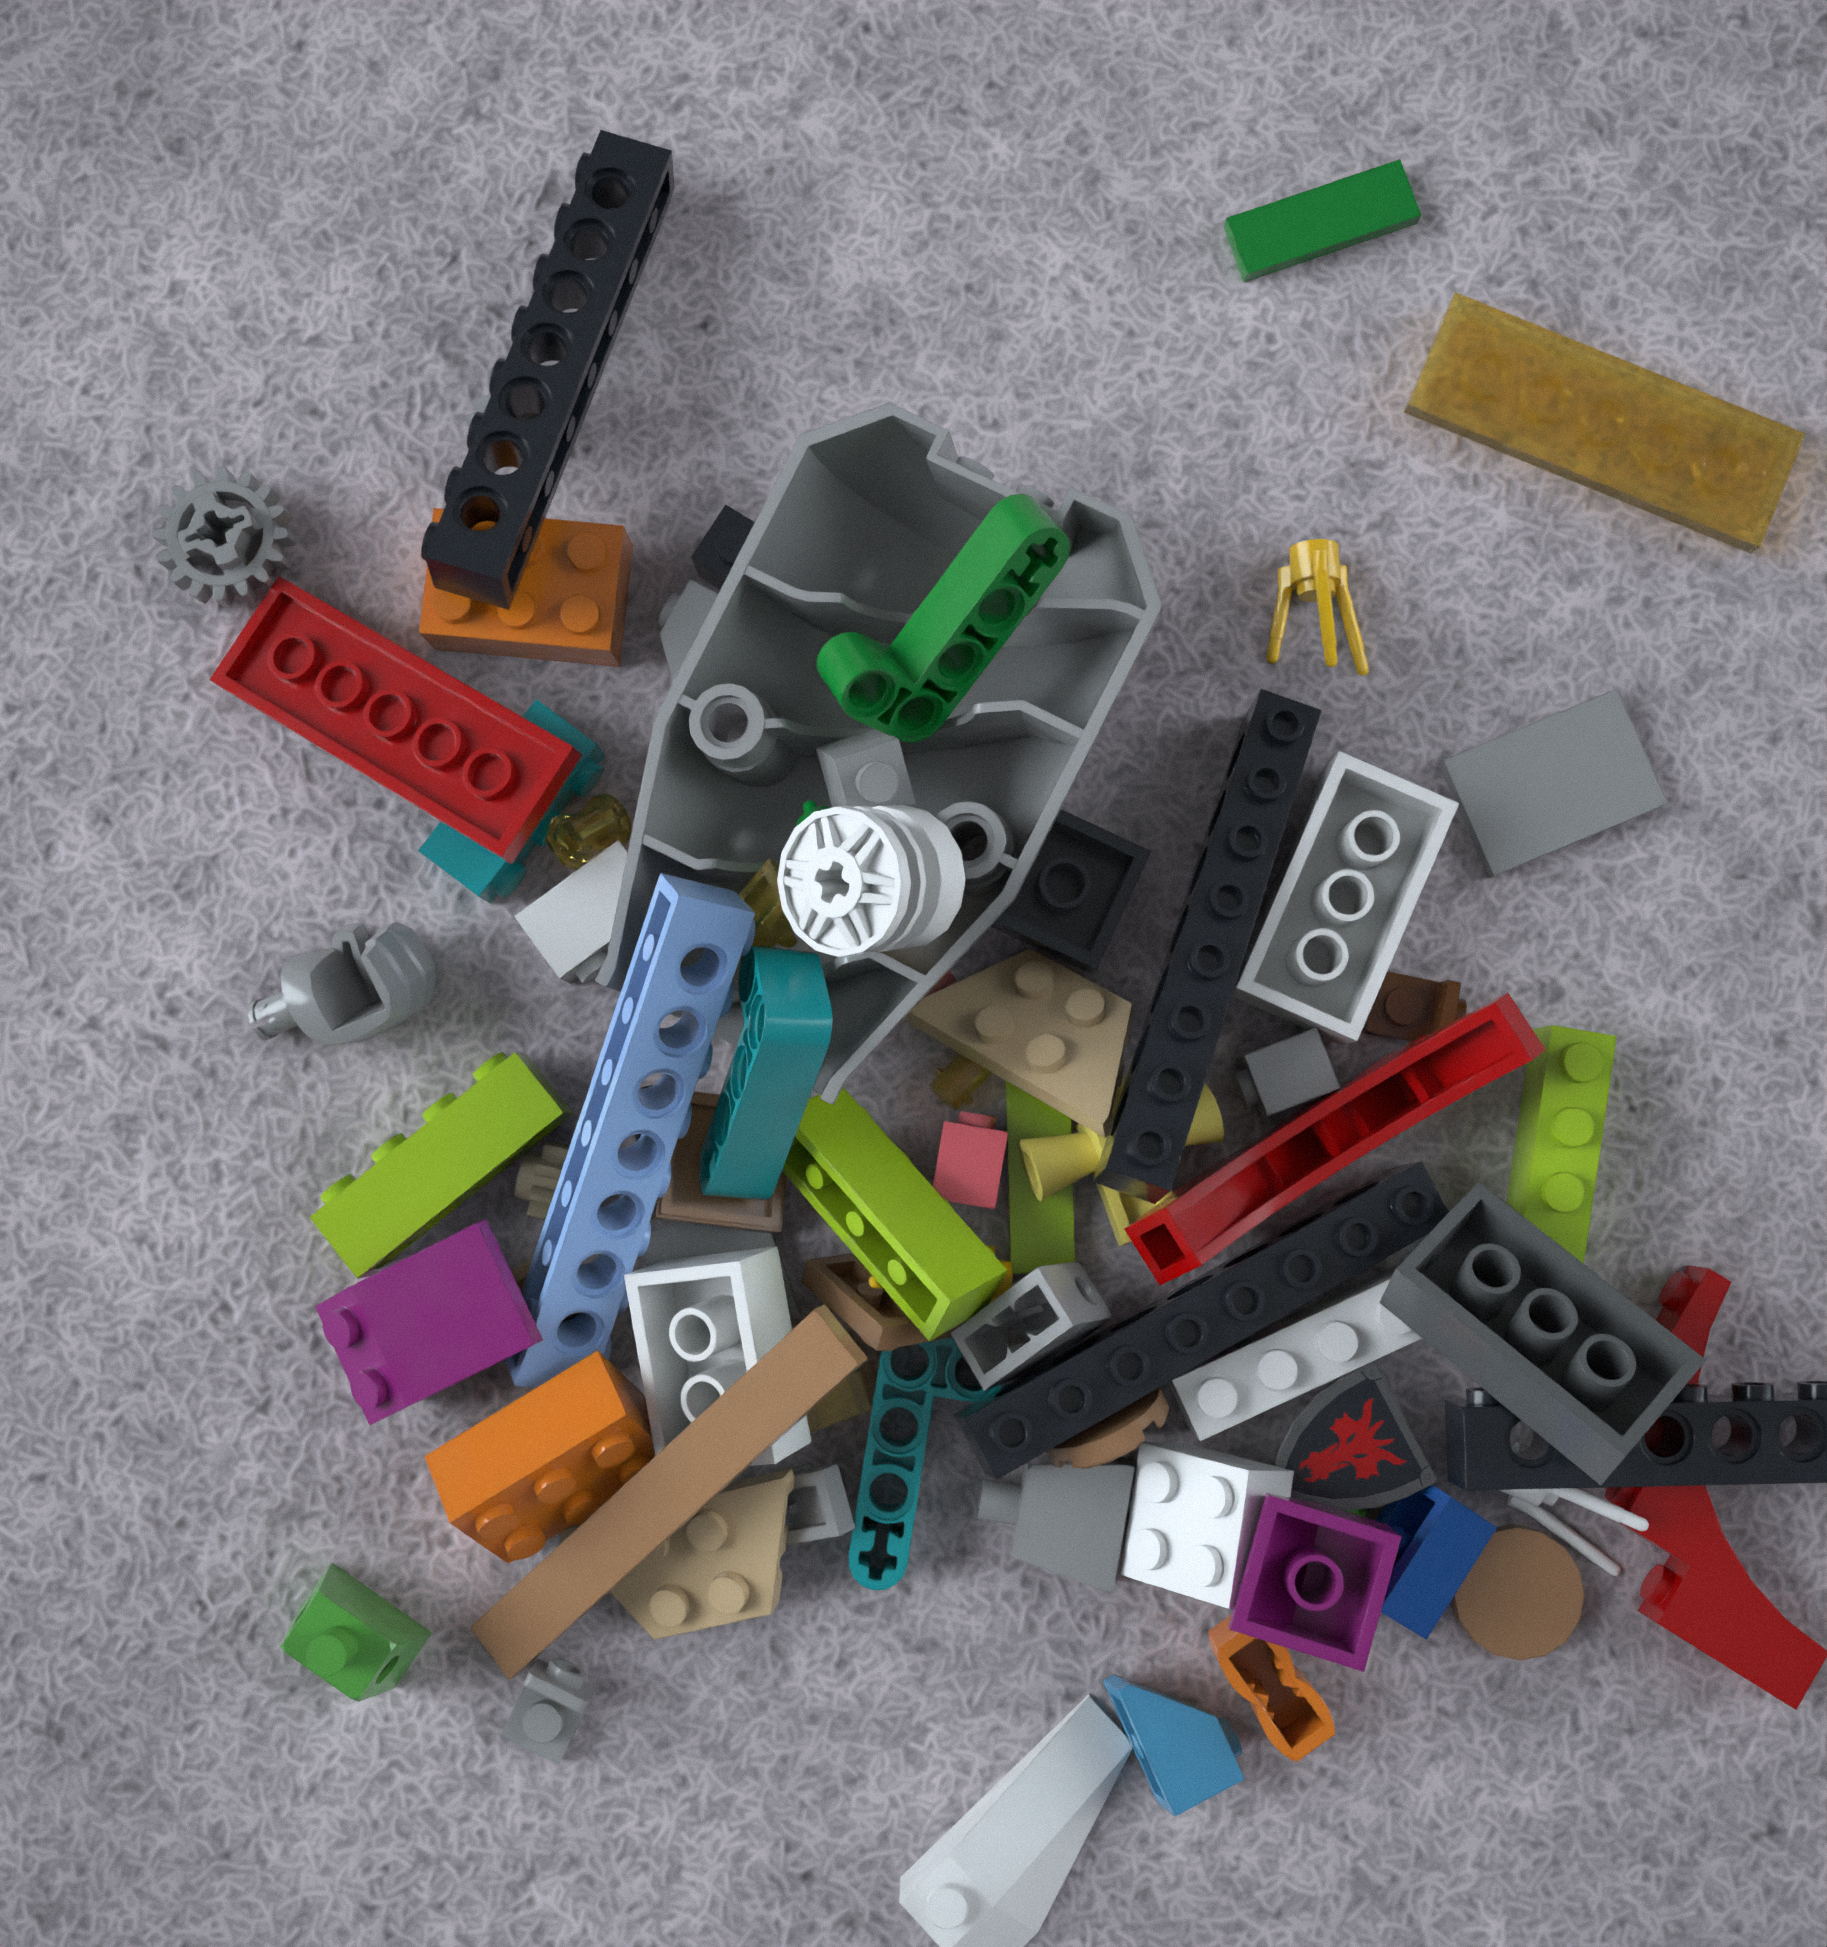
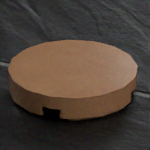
[1047,1387,1169,1469]
[1451,1524,1585,1661]

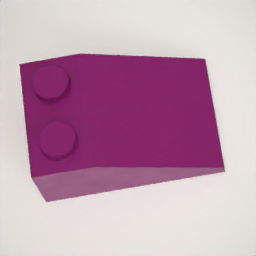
[315,1219,543,1426]

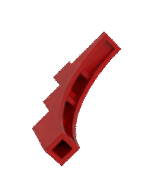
[1124,992,1545,1286]
[1605,1265,1827,1710]

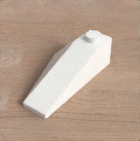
[899,1694,1133,1947]

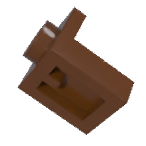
[1361,971,1467,1042]

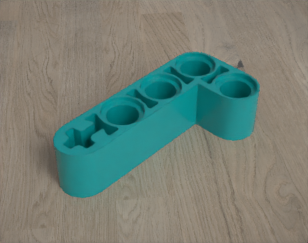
[699,945,832,1200]
[849,1337,1000,1590]

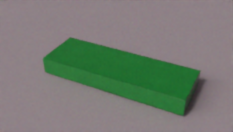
[1223,159,1421,283]

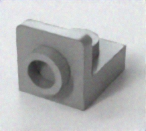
[785,1463,855,1545]
[501,1658,597,1765]

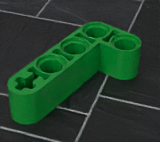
[816,494,1070,743]

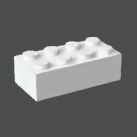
[1232,751,1459,1045]

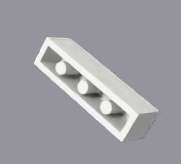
[1168,1266,1422,1441]

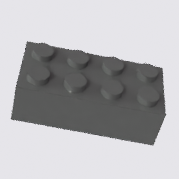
[1379,1181,1706,1485]

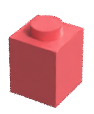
[932,1111,1008,1209]

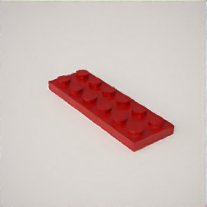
[209,576,582,865]

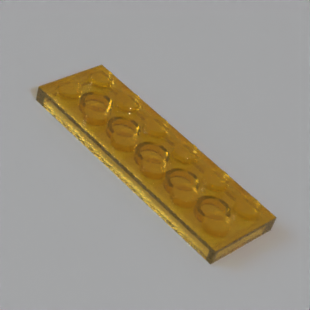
[1403,292,1806,554]

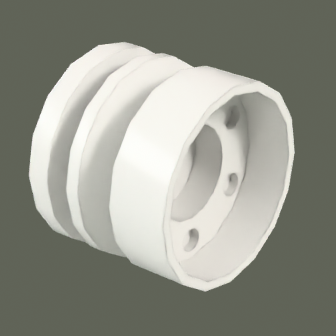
[777,805,966,957]

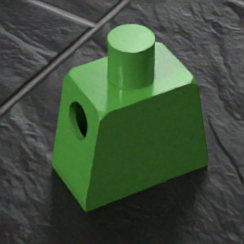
[280,1563,432,1702]

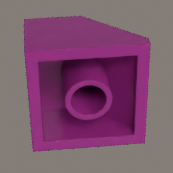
[1228,1493,1402,1672]

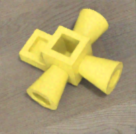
[1019,1073,1224,1247]

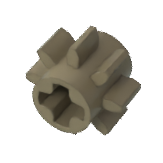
[514,1141,570,1220]

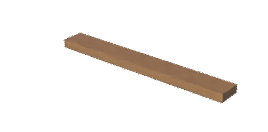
[470,1304,868,1680]

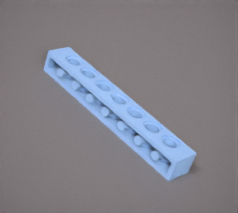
[504,873,755,1388]

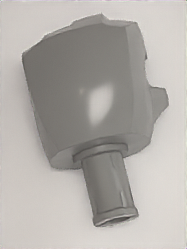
[247,922,436,1045]

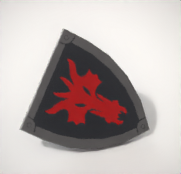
[1275,1361,1438,1511]

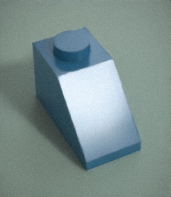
[1103,1674,1245,1816]

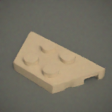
[907,948,1135,1138]
[560,1468,795,1640]

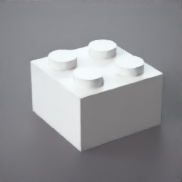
[1120,1442,1294,1609]

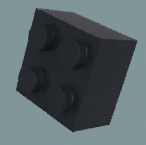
[990,809,1151,973]

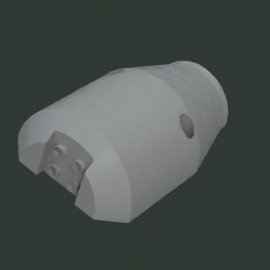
[595,403,1163,1105]

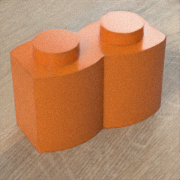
[1208,1614,1335,1762]

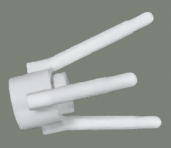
[1500,1438,1649,1576]

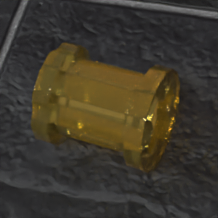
[546,793,632,870]

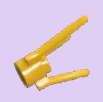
[1266,539,1369,676]

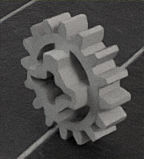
[152,467,297,608]

